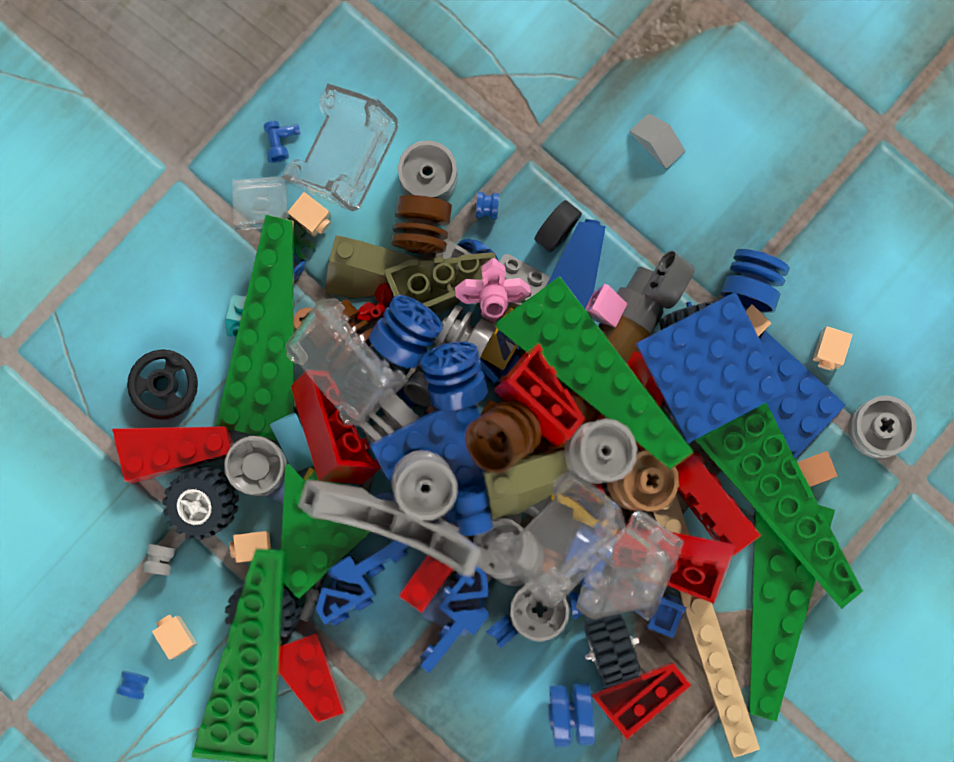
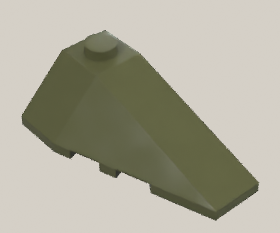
[325,235,425,299]
[384,252,497,316]
[481,447,578,520]

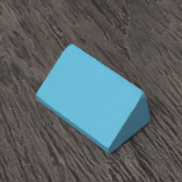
[270,412,314,472]

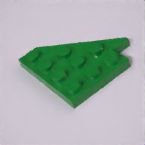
[281,463,372,599]

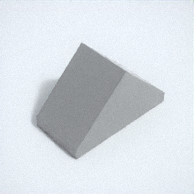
[629,113,685,170]

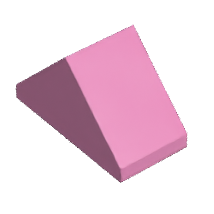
[585,284,627,328]

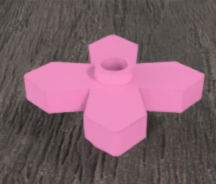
[455,258,531,323]

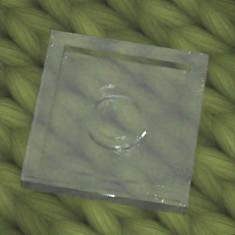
[233,176,288,230]

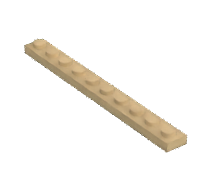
[652,495,760,758]

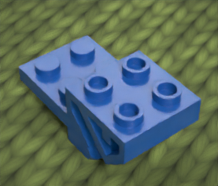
[316,540,411,626]
[420,566,489,673]

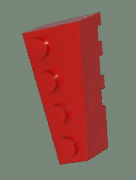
[291,369,381,484]
[112,426,233,484]
[675,451,761,556]
[611,522,736,604]

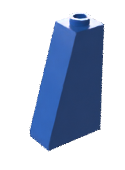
[546,219,606,309]

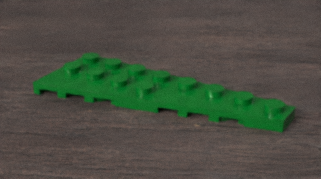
[216,214,295,441]
[494,276,693,470]
[696,403,863,609]
[748,505,835,722]
[192,548,285,762]

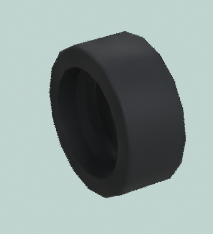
[534,200,582,252]

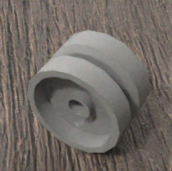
[398,140,458,201]
[848,396,917,459]
[564,419,637,484]
[391,451,457,520]

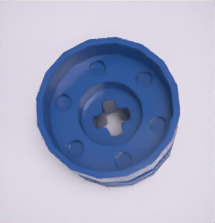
[721,249,790,313]
[369,295,443,368]
[421,342,488,411]

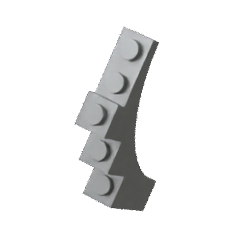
[298,480,481,576]

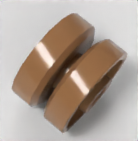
[607,451,679,511]

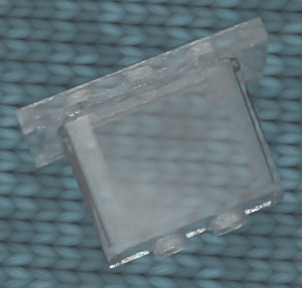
[576,510,684,621]

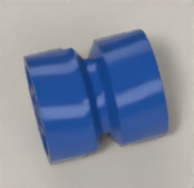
[452,486,493,536]

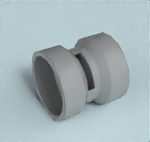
[143,544,175,576]

